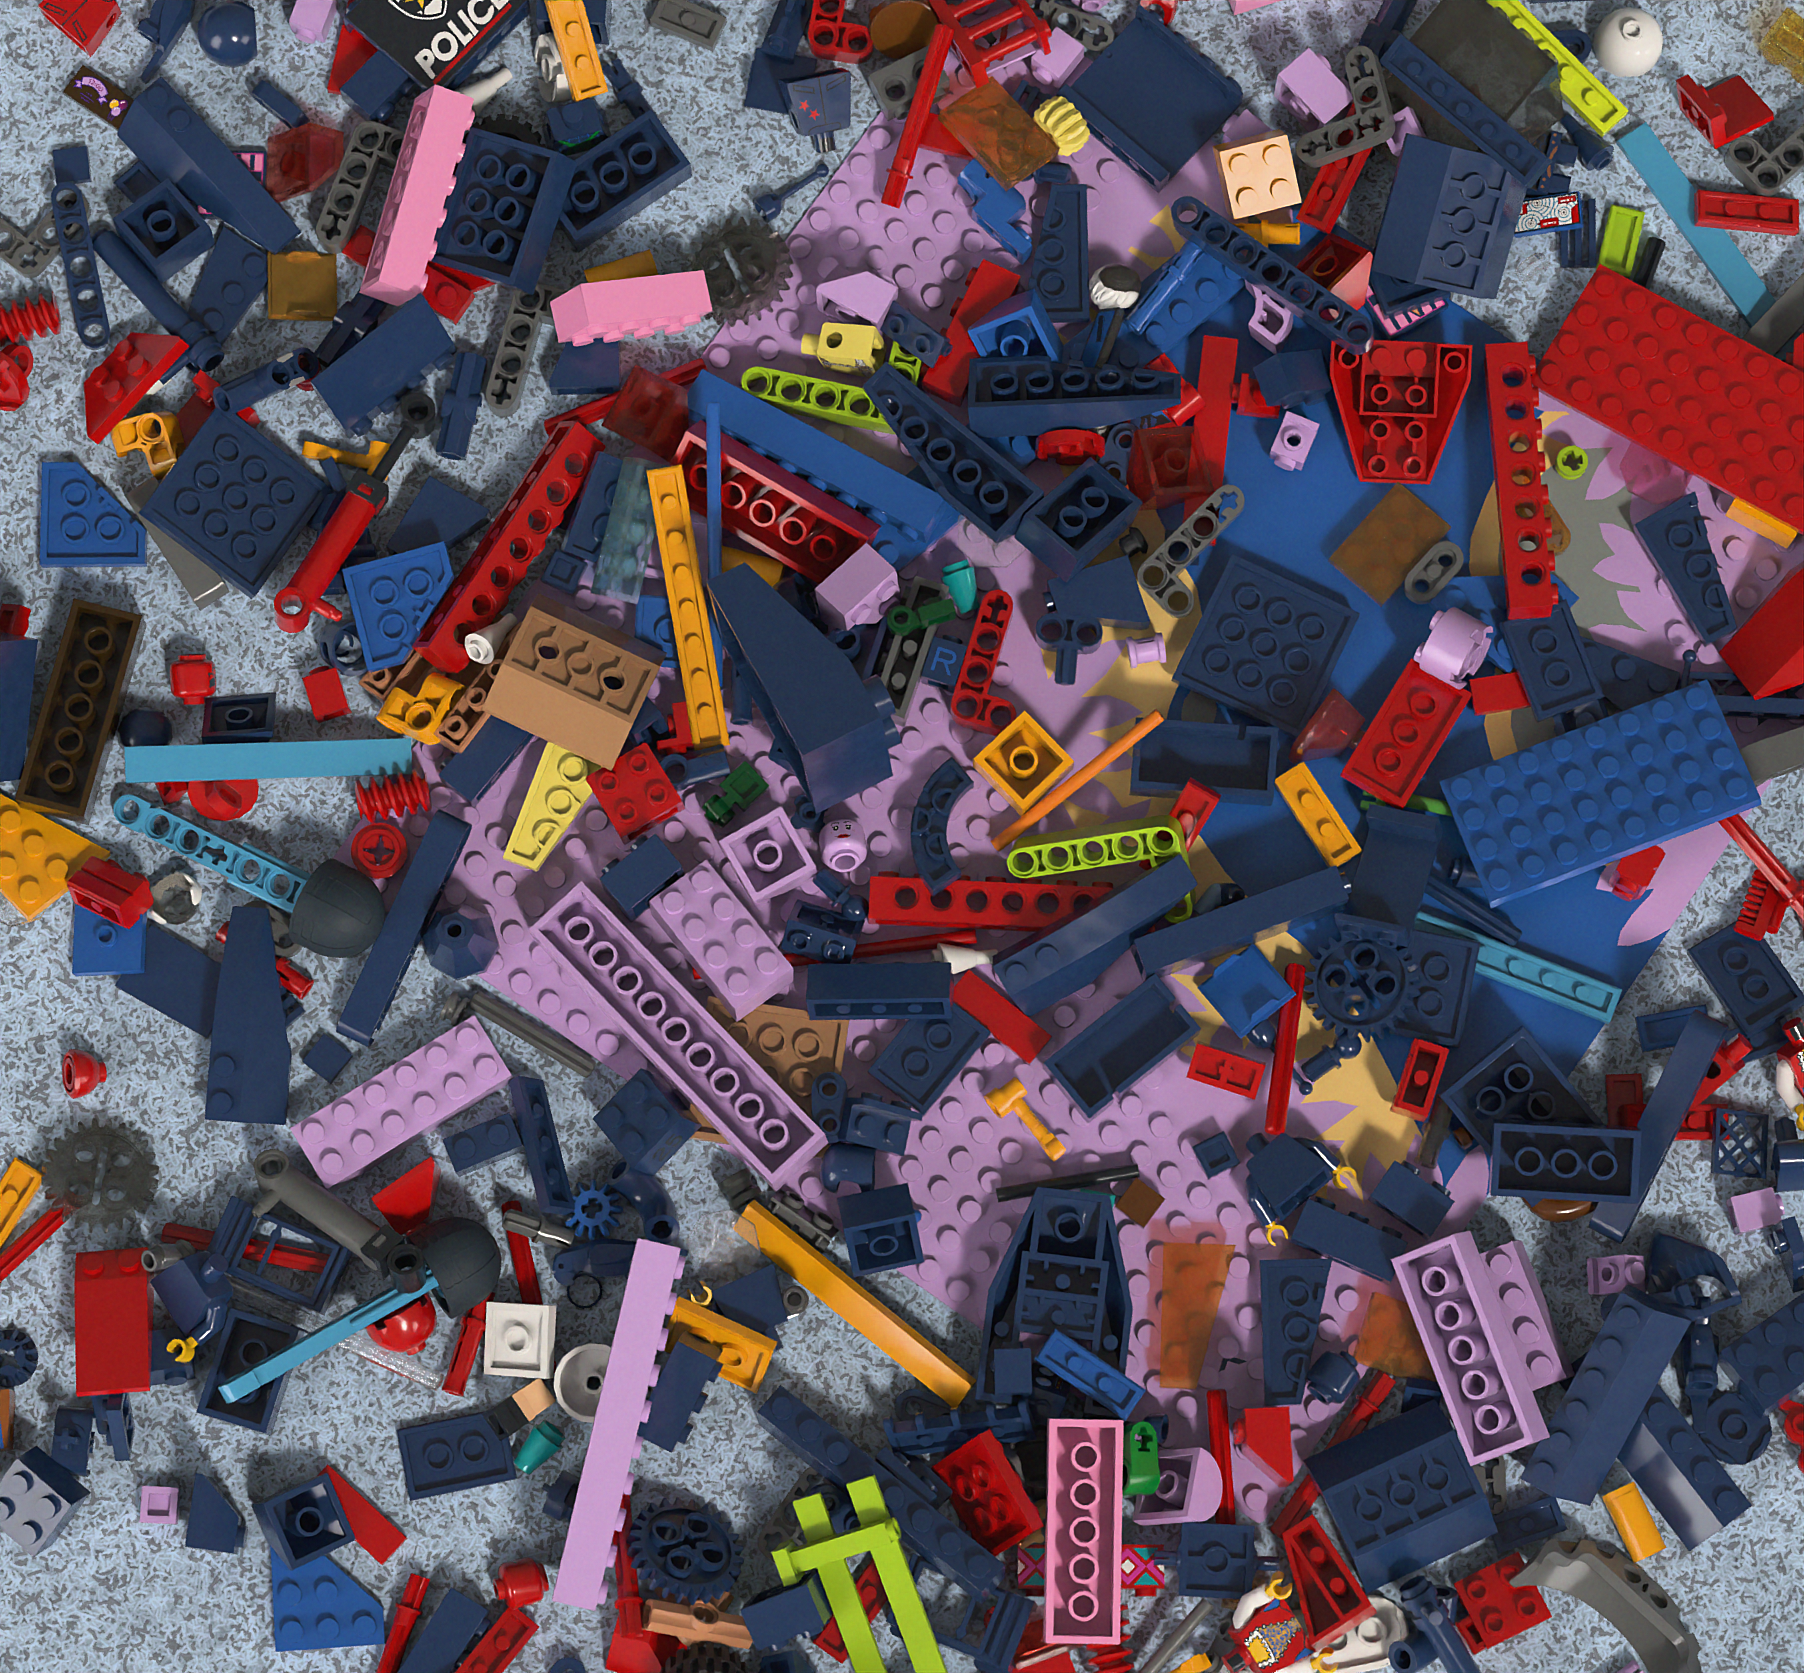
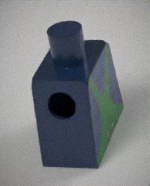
[542,99,611,156]

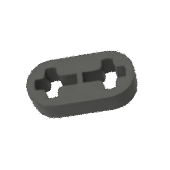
[1472,1455,1507,1515]

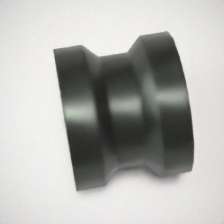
[718,1168,762,1211]

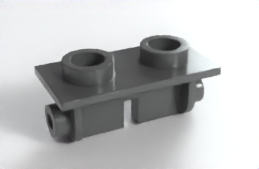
[766,1190,839,1254]

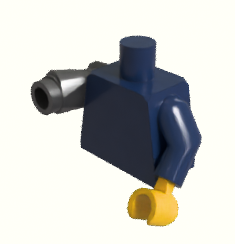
[141,1239,233,1362]
[687,1264,809,1353]

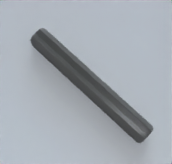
[469,991,596,1077]

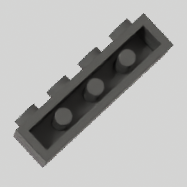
[878,576,949,727]

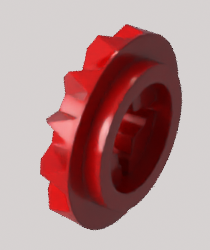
[351,823,408,880]

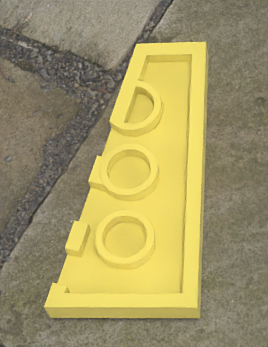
[503,742,621,872]

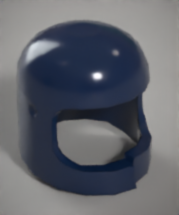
[318,619,368,677]
[820,1142,876,1194]

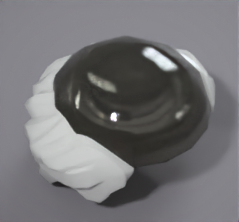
[1089,263,1141,313]
[149,871,202,925]

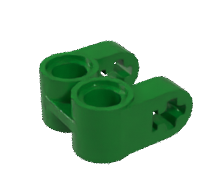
[1122,1421,1160,1498]

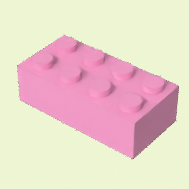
[550,270,713,346]

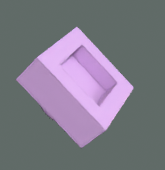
[1378,106,1426,157]
[140,1486,180,1525]

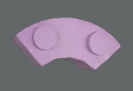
[1245,269,1293,354]

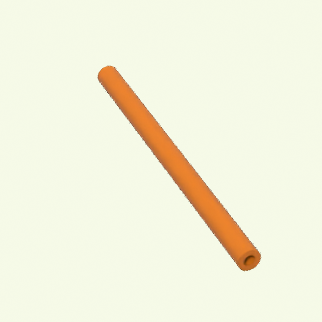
[991,709,1165,852]

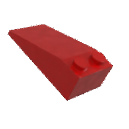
[74,1247,155,1397]

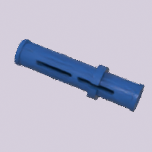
[1123,240,1205,335]

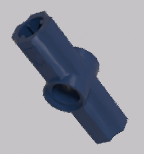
[1344,0,1417,92]
[314,289,389,368]
[436,352,488,461]
[658,744,731,792]

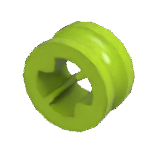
[1555,445,1588,480]

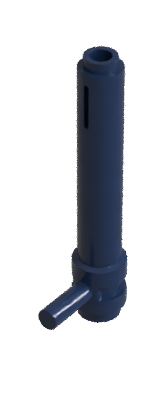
[91,228,224,385]
[1399,1575,1481,1673]

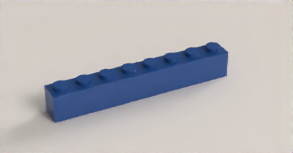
[681,369,947,543]

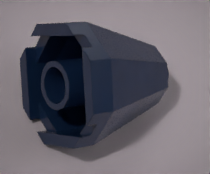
[422,903,500,981]

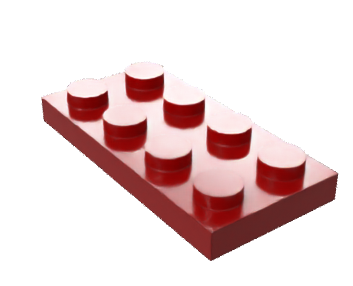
[1340,658,1472,810]

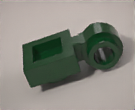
[887,596,956,636]
[701,761,770,829]

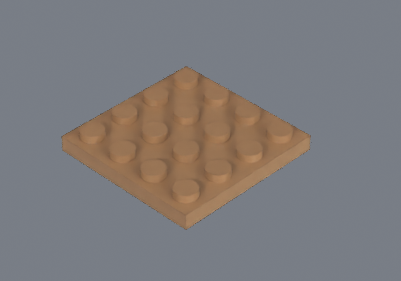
[689,996,850,1159]

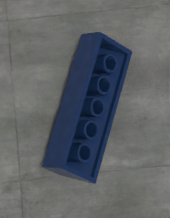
[1520,1283,1692,1506]
[1559,1350,1752,1551]

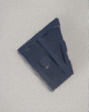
[1768,1216,1804,1293]

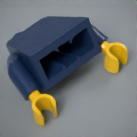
[1245,1132,1356,1246]

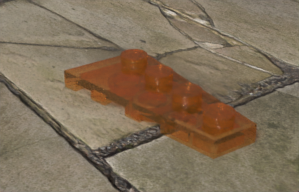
[1159,1242,1236,1390]

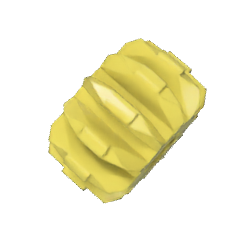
[1033,96,1090,156]

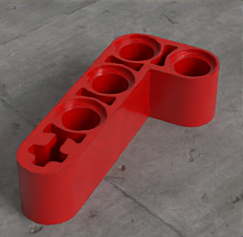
[808,0,873,64]
[951,589,1017,737]

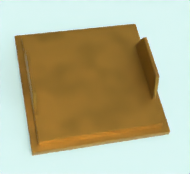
[267,251,337,321]

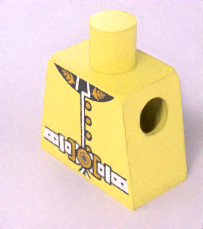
[801,322,887,378]

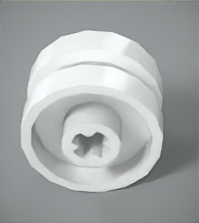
[554,1343,611,1423]

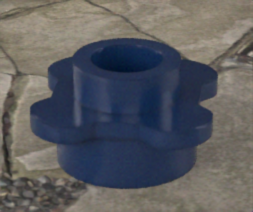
[790,795,829,833]

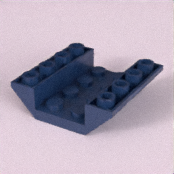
[1371,133,1527,299]
[1303,1399,1498,1594]

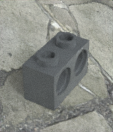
[869,46,950,121]

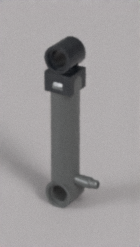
[252,1149,427,1294]

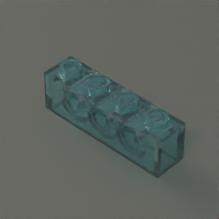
[590,457,670,604]

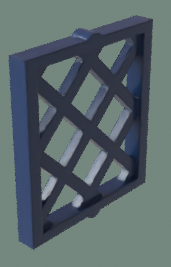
[1711,1108,1769,1179]

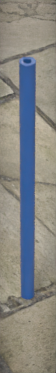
[706,402,723,686]

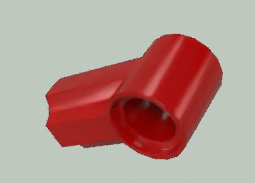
[1141,352,1206,427]

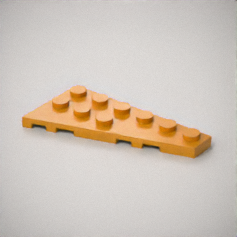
[0,794,111,922]

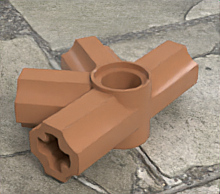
[641,1586,753,1649]

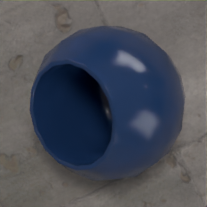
[197,0,257,68]

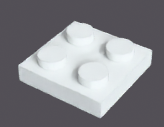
[484,1301,556,1379]

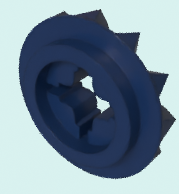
[0,1330,38,1387]

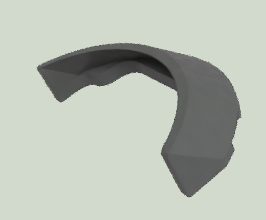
[1509,1539,1702,1673]

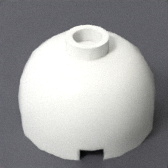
[1593,7,1663,77]
[534,33,572,103]

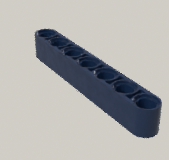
[1171,196,1374,355]
[336,809,472,1047]
[1588,1009,1729,1244]

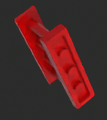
[926,0,1052,88]

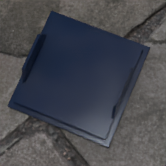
[744,48,817,115]

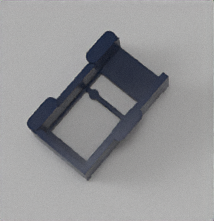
[207,1195,353,1316]
[886,1553,1038,1673]

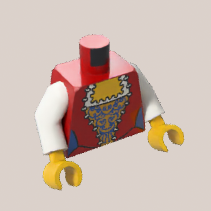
[1776,1017,1804,1131]
[1221,1571,1339,1673]

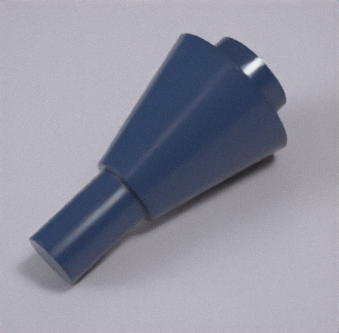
[1560,114,1614,171]
[1448,853,1482,888]

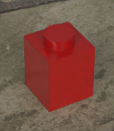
[302,666,352,724]

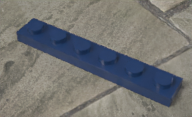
[1379,34,1552,189]

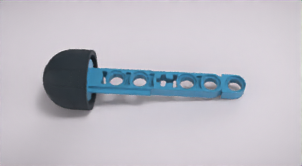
[113,794,385,958]
[218,1217,502,1403]

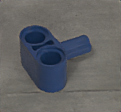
[1035,613,1103,686]
[1770,1117,1804,1193]
[51,1405,95,1477]

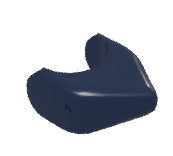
[1645,1228,1742,1307]

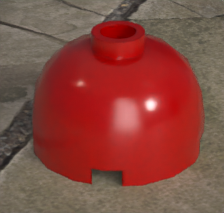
[365,1292,437,1355]

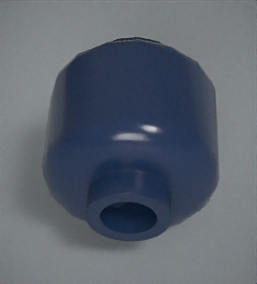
[1307,1350,1360,1405]

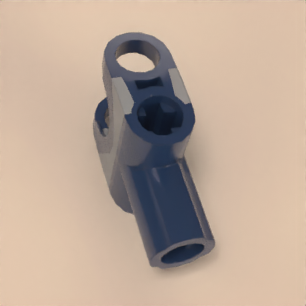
[213,347,319,417]

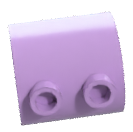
[1132,1447,1223,1526]

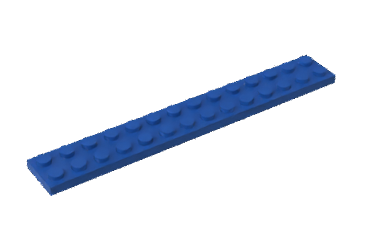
[860,230,1248,574]

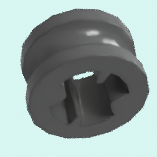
[439,991,471,1027]

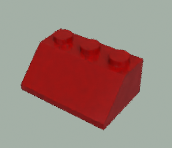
[1232,1407,1294,1487]

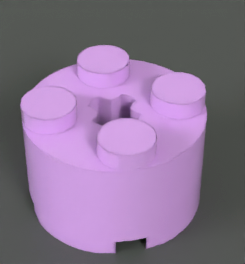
[1414,607,1493,689]

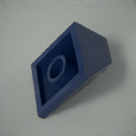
[201,693,277,745]
[185,1473,248,1555]
[251,1473,356,1571]

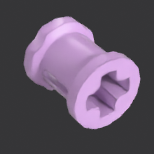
[1126,632,1166,669]

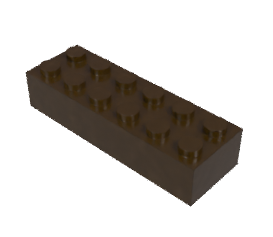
[15,598,147,825]

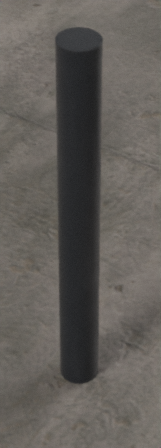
[996,1163,1140,1202]

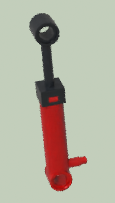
[274,393,435,633]

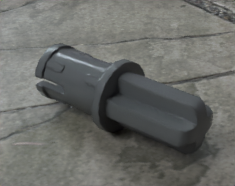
[502,1209,575,1250]

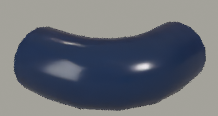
[607,1157,680,1244]
[1388,1585,1458,1673]

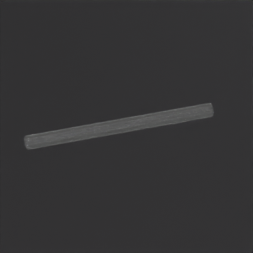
[225,1275,444,1391]

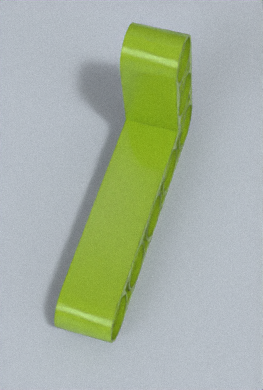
[741,341,923,434]
[1007,815,1196,923]

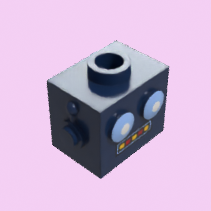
[1014,1362,1071,1426]

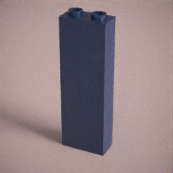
[1131,865,1352,982]

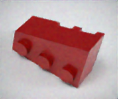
[1282,1514,1377,1653]

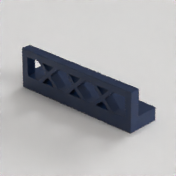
[1687,671,1804,721]

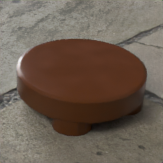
[869,0,938,59]

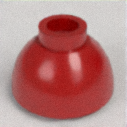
[62,1049,107,1099]

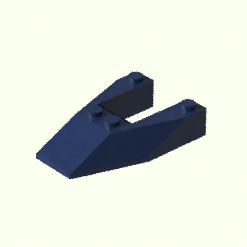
[975,1187,1133,1420]

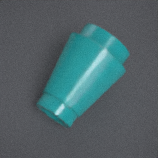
[941,560,980,614]
[514,1420,565,1475]

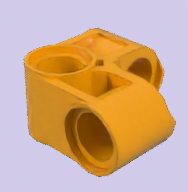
[110,411,186,481]
[376,672,467,745]

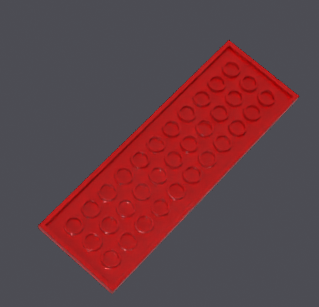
[1531,264,1804,535]

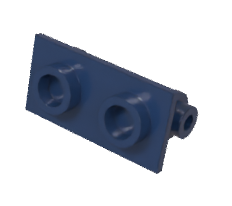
[760,0,814,61]
[880,300,953,368]

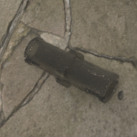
[1414,1094,1453,1169]

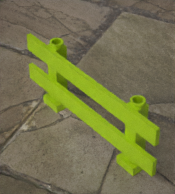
[772,1474,948,1673]

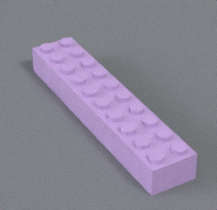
[528,881,828,1192]
[552,1238,686,1611]

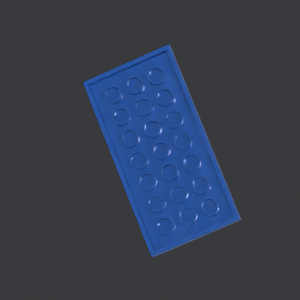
[1439,679,1762,908]

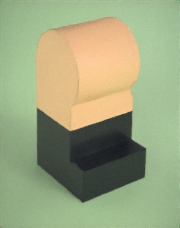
[482,1378,556,1441]

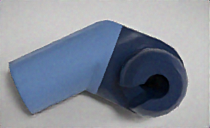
[1193,883,1245,916]

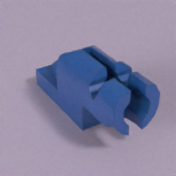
[957,155,1032,265]

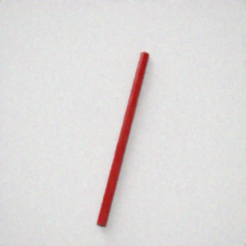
[692,929,977,980]

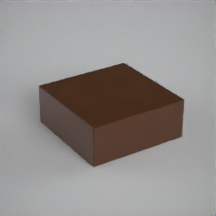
[1114,1177,1165,1229]

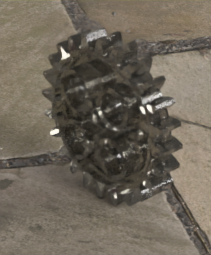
[681,217,793,327]
[41,1118,159,1234]

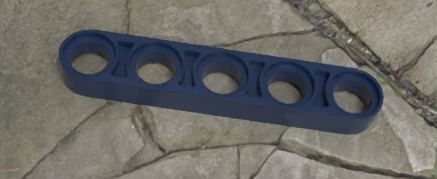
[51,182,110,350]

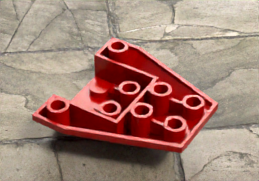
[1329,339,1472,484]
[1718,561,1804,700]

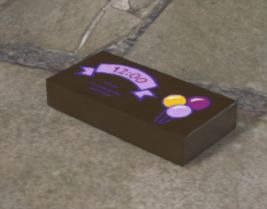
[63,65,134,131]

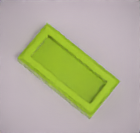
[1595,204,1645,279]

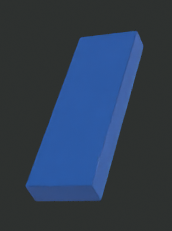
[1034,1329,1146,1421]

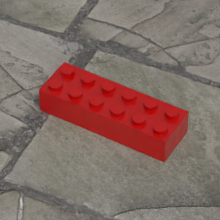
[669,420,881,584]

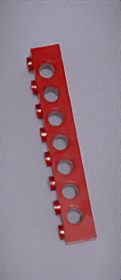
[1483,341,1559,620]
[412,421,606,673]
[868,871,1155,936]

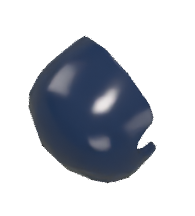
[117,707,173,751]

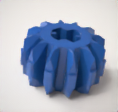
[565,1179,624,1241]

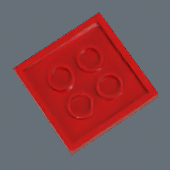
[931,1429,1044,1557]

